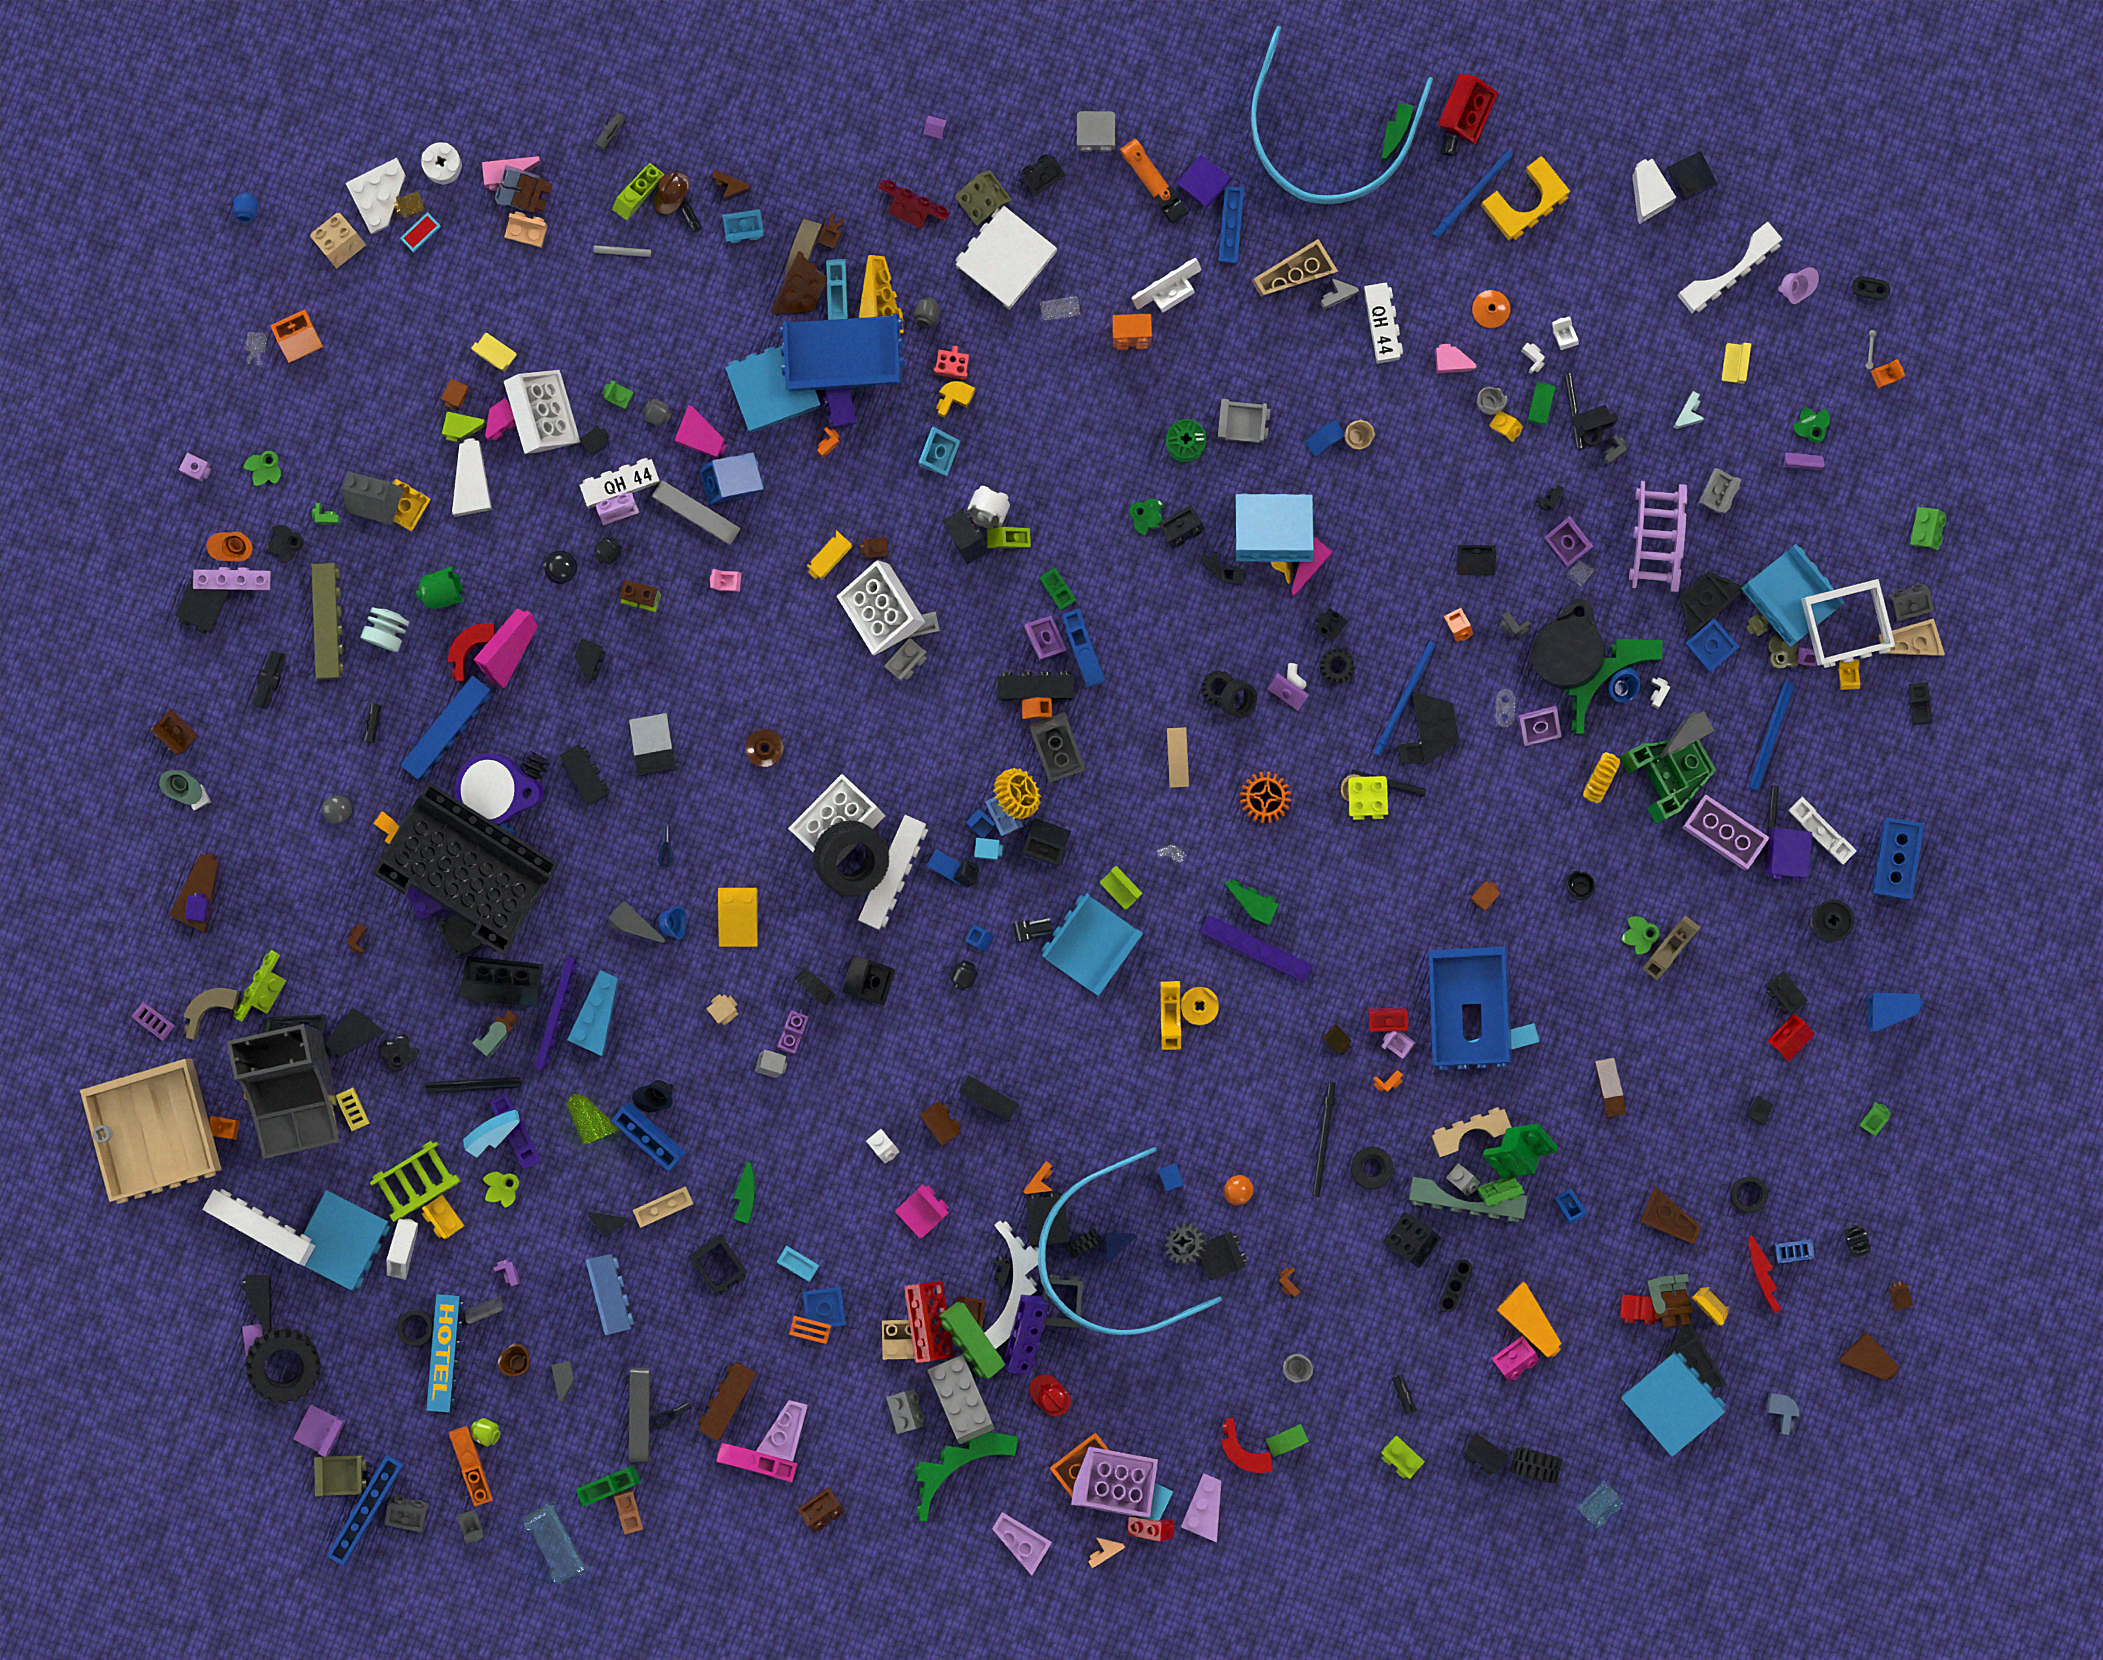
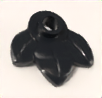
[266,525,304,563]
[381,1034,419,1071]

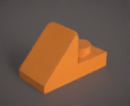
[1023,1161,1053,1194]

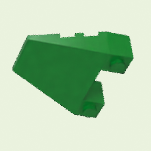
[1619,740,1716,824]

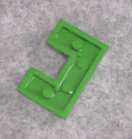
[1477,1177,1524,1207]

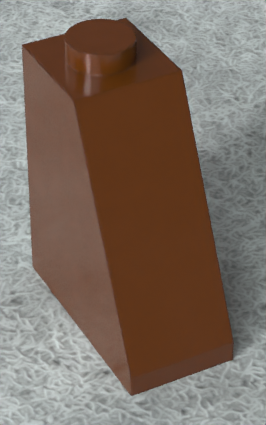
[1837,1333,1899,1380]

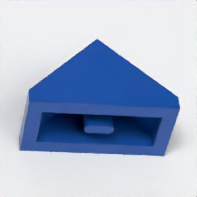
[1305,420,1345,457]
[1555,1189,1588,1224]

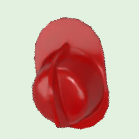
[1029,1374,1071,1417]

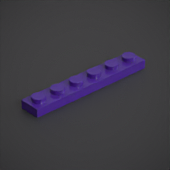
[1200,915,1313,983]
[535,957,578,1070]

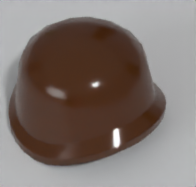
[498,1344,531,1377]

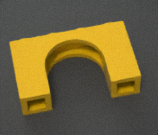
[1481,156,1570,241]

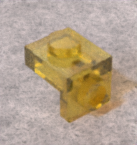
[394,191,425,218]

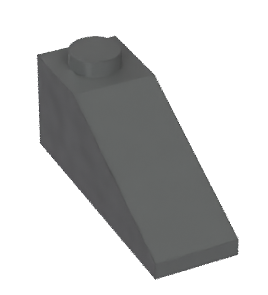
[1660,711,1715,759]
[608,901,667,944]

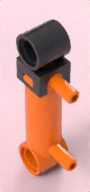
[1119,139,1189,225]

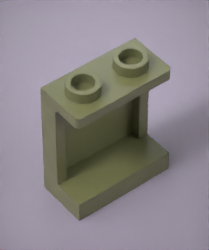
[314,1455,367,1496]

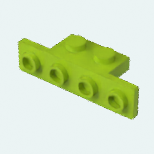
[233,950,287,1022]

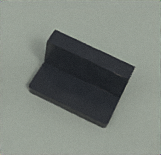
[1571,405,1619,438]
[1457,545,1496,575]

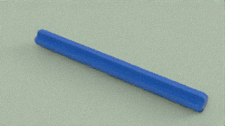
[1749,681,1794,791]

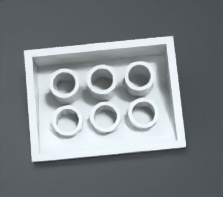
[504,370,580,454]
[837,560,925,655]
[788,774,885,865]

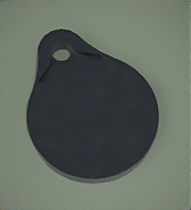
[1531,599,1605,689]

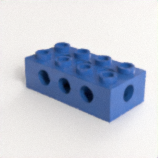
[1871,817,1924,901]

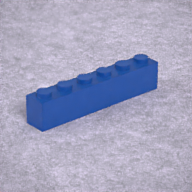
[401,675,492,781]
[327,1454,405,1566]

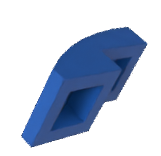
[926,849,961,885]

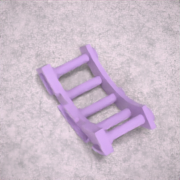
[1629,481,1687,592]

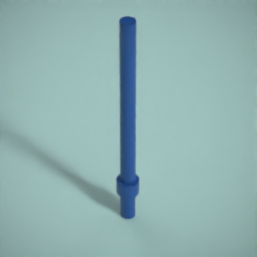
[1432,150,1513,239]

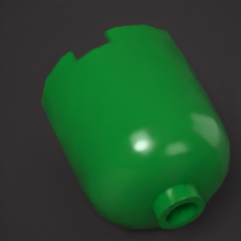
[416,566,464,609]

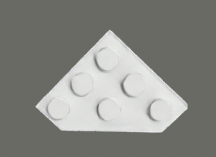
[346,158,406,235]

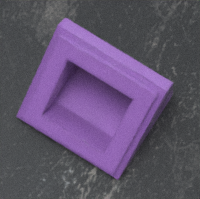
[923,116,947,139]
[1797,647,1817,666]

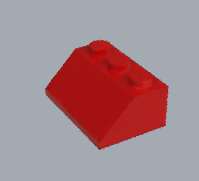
[1437,74,1498,144]

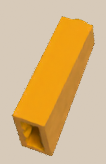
[1496,1282,1562,1358]

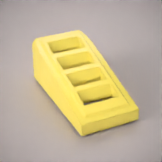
[336,1088,370,1131]

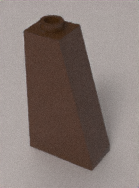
[169,852,221,933]

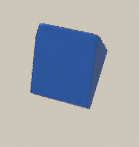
[965,924,994,952]

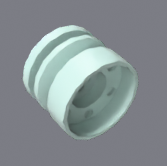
[360,607,409,652]

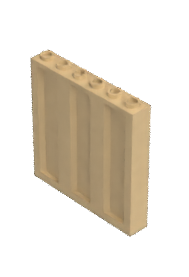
[80,1059,222,1204]

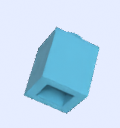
[974,838,1003,861]

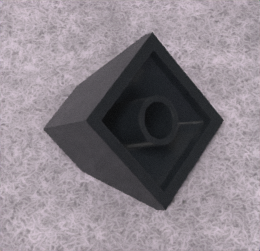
[1667,151,1718,202]

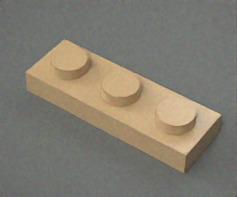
[633,1186,694,1228]

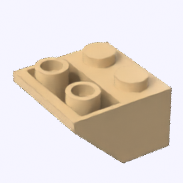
[882,1320,915,1360]

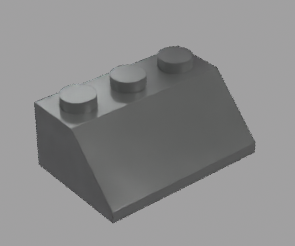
[342,471,404,525]

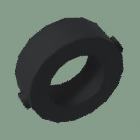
[1583,431,1603,447]

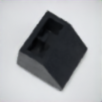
[1022,818,1071,867]
[1462,1433,1508,1476]

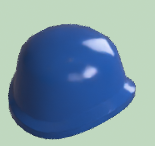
[659,906,686,939]

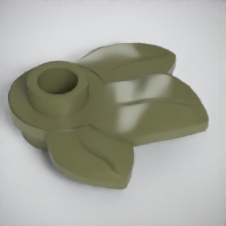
[1768,634,1799,669]

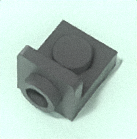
[1603,434,1627,466]

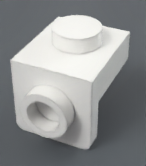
[1552,317,1579,350]
[1521,343,1545,374]
[866,1129,899,1163]

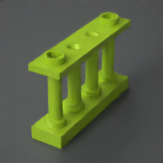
[370,1141,462,1222]

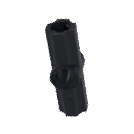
[251,650,287,710]

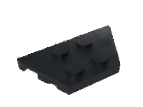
[1679,571,1743,637]
[1412,692,1459,765]
[1665,1322,1727,1387]

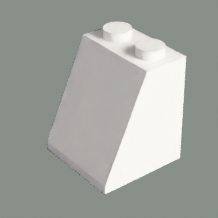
[1632,159,1676,224]

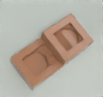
[614,1489,643,1535]

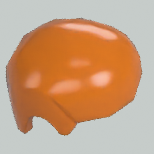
[1223,1175,1253,1206]

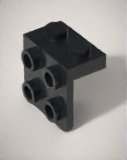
[1200,1231,1248,1280]

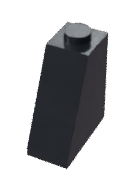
[324,1007,385,1057]

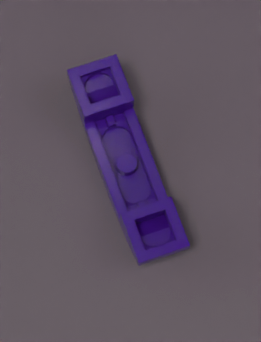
[489,1093,541,1170]

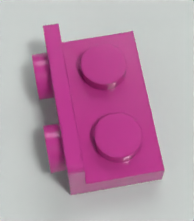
[1491,1336,1539,1382]

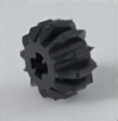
[1844,1224,1871,1257]

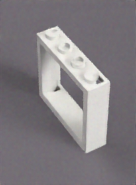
[1801,579,1895,668]

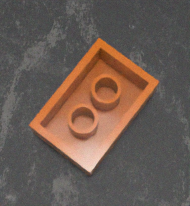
[1112,314,1152,350]
[1050,1432,1109,1497]

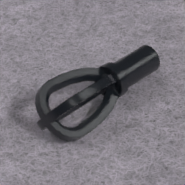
[652,1401,692,1429]

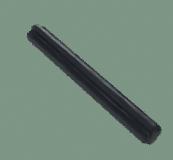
[425,1077,521,1093]

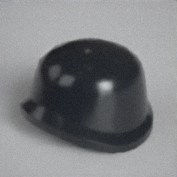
[544,551,577,584]

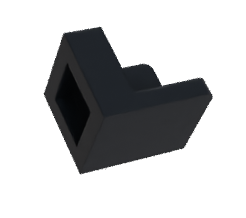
[1398,741,1423,765]
[1746,1096,1773,1126]

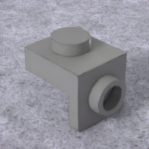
[1446,1163,1480,1197]

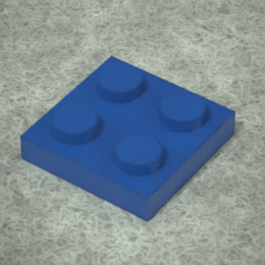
[1685,618,1739,672]
[802,1287,846,1329]

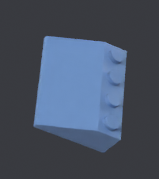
[586,1254,634,1335]

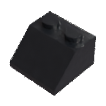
[842,956,895,1006]

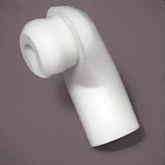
[1287,663,1306,690]

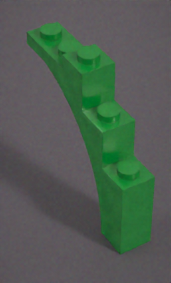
[1564,639,1663,735]
[914,1432,1018,1522]

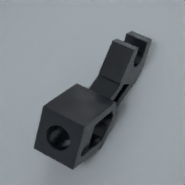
[1201,550,1244,585]

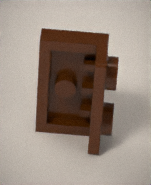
[151,709,198,755]

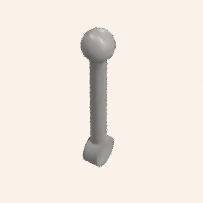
[1865,330,1876,370]

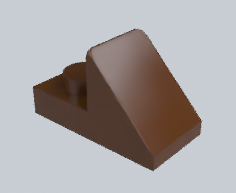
[711,170,750,201]

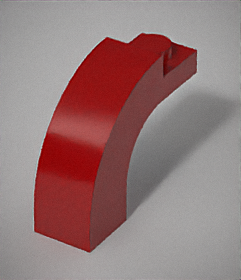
[448,623,496,683]
[1221,1418,1273,1473]

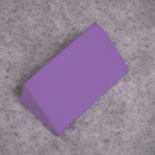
[1784,452,1824,470]

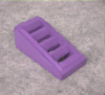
[131,1002,175,1041]

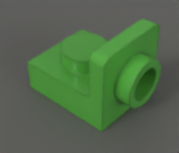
[603,381,634,410]
[312,503,341,525]
[1860,1102,1891,1136]

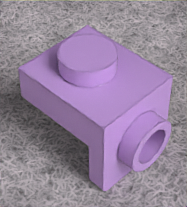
[1382,1031,1415,1059]

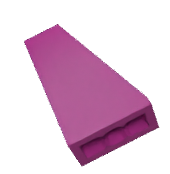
[474,609,538,688]

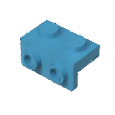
[723,209,764,243]

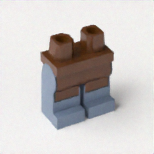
[495,165,552,213]

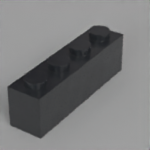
[997,671,1074,701]

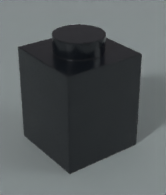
[579,426,610,457]

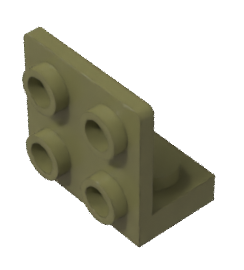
[955,170,1012,226]

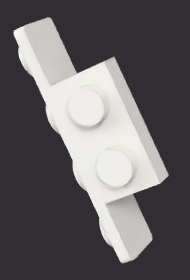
[1132,258,1201,313]

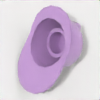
[1778,267,1819,304]

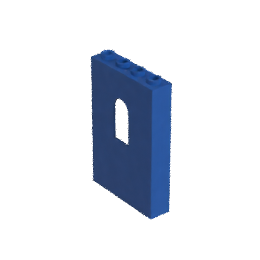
[1429,947,1512,1070]

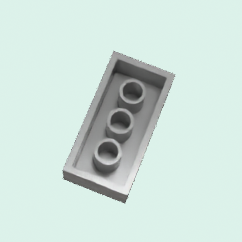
[928,1355,995,1444]

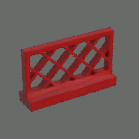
[904,1281,954,1363]

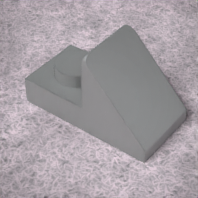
[1320,279,1359,310]

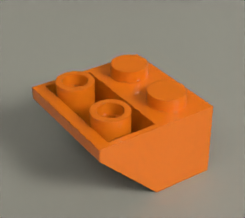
[270,310,323,363]

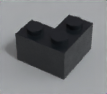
[942,509,987,565]

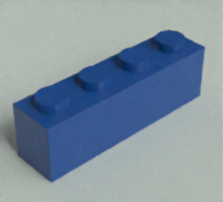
[611,1103,687,1171]

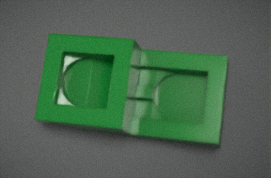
[1527,382,1555,426]
[1038,567,1076,610]

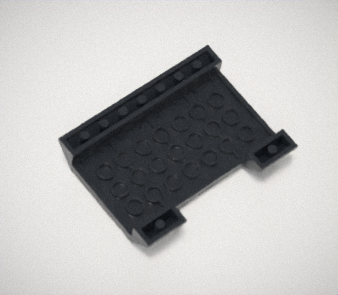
[372,782,559,956]

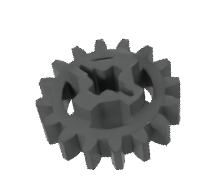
[1165,1223,1207,1266]

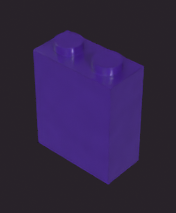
[1766,828,1812,882]

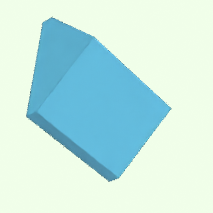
[919,427,960,476]

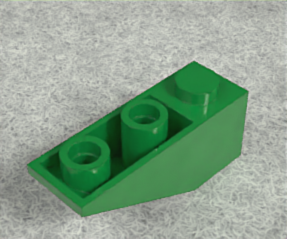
[1225,879,1279,926]

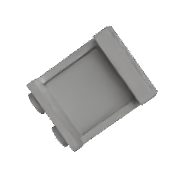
[1217,399,1270,444]

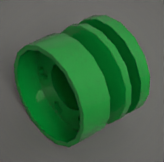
[1166,419,1206,463]

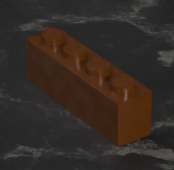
[697,1362,757,1441]

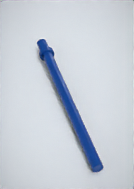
[1373,641,1436,757]

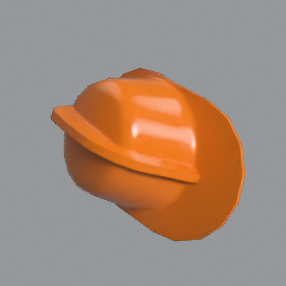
[206,531,253,561]

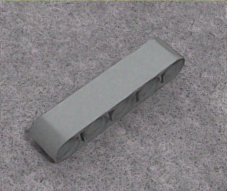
[651,480,740,545]

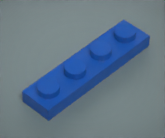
[1218,186,1244,264]

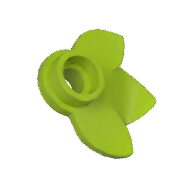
[483,1172,519,1208]

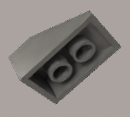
[1029,712,1086,783]

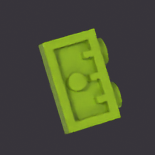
[1380,1436,1425,1479]

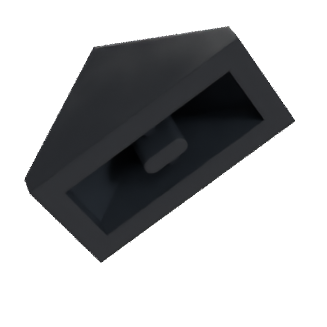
[588,1212,628,1238]

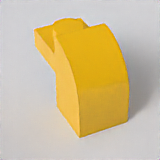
[936,381,975,418]

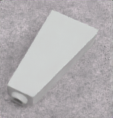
[452,438,492,517]

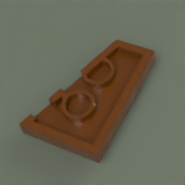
[1640,1186,1701,1244]

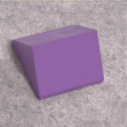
[1544,516,1593,567]
[1024,616,1067,662]
[1517,706,1562,746]

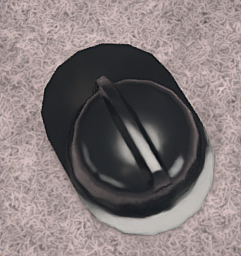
[632,1080,673,1112]

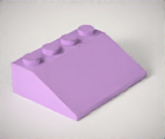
[1071,1447,1158,1517]

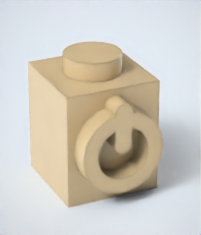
[707,994,738,1025]

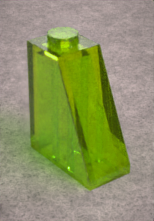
[566,1093,620,1145]

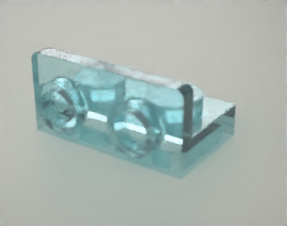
[1576,1481,1623,1528]

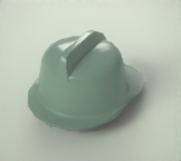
[159,770,202,805]

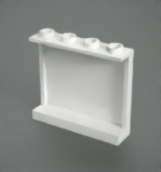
[955,206,1057,310]

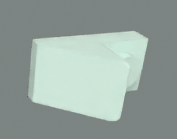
[1674,391,1704,429]

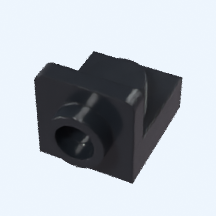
[1536,484,1564,511]
[992,1257,1012,1287]

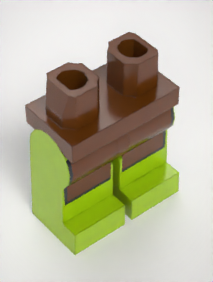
[619,579,661,613]

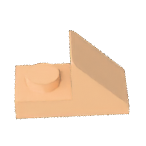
[1088,1537,1125,1568]

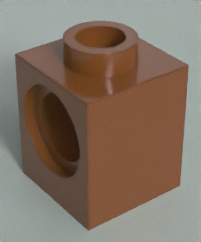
[441,378,470,410]
[1470,881,1500,911]

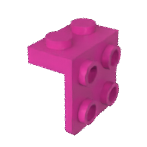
[896,1184,949,1238]

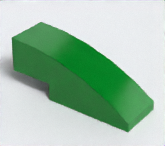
[1381,104,1414,162]
[733,1162,755,1224]
[576,1465,641,1507]

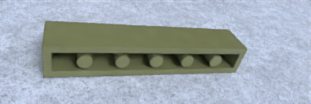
[311,563,344,680]

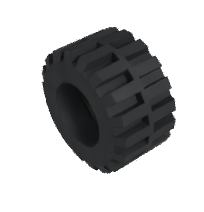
[1510,1447,1563,1484]

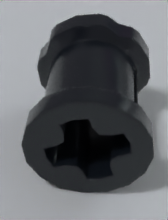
[1440,134,1460,157]

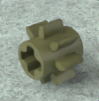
[1746,613,1770,637]

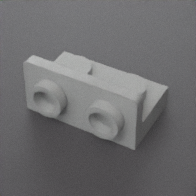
[884,638,927,682]

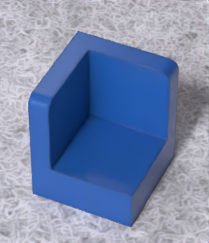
[966,809,996,838]
[1158,1164,1184,1192]

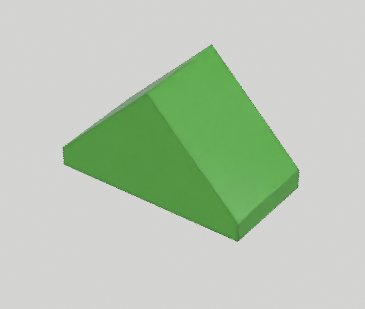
[1266,1424,1309,1457]

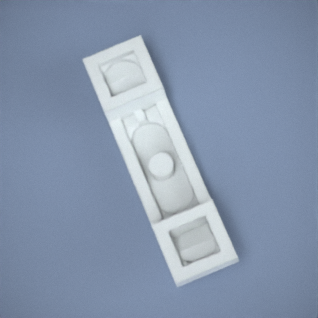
[1788,797,1856,864]

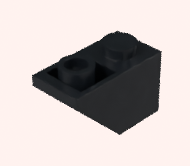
[575,639,606,684]

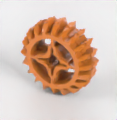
[1240,772,1291,823]

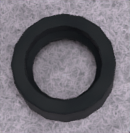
[1220,680,1257,719]
[1730,1176,1768,1213]
[397,1310,434,1347]

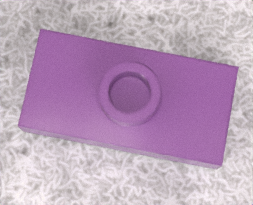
[1267,673,1309,711]

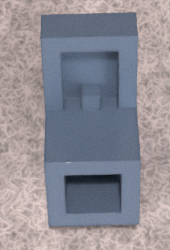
[1766,1393,1799,1435]

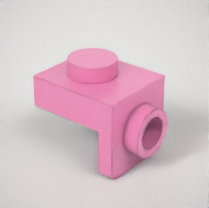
[710,569,741,592]

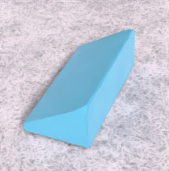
[1140,1483,1173,1521]

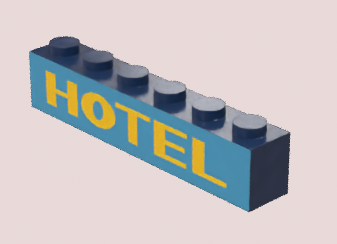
[426,1294,464,1412]

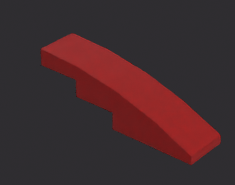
[1747,1235,1781,1313]

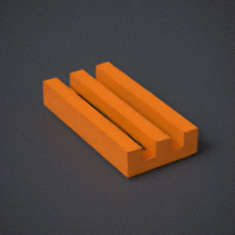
[789,1316,831,1344]

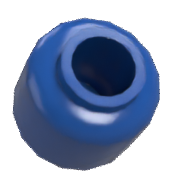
[233,192,258,222]

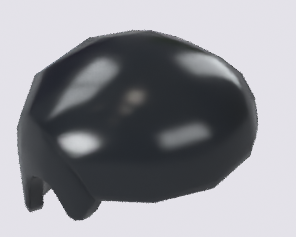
[1566,870,1595,900]

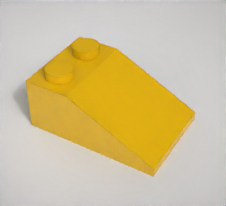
[718,888,758,947]

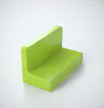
[1100,866,1143,910]

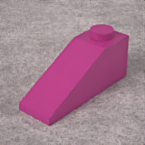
[1291,537,1332,597]

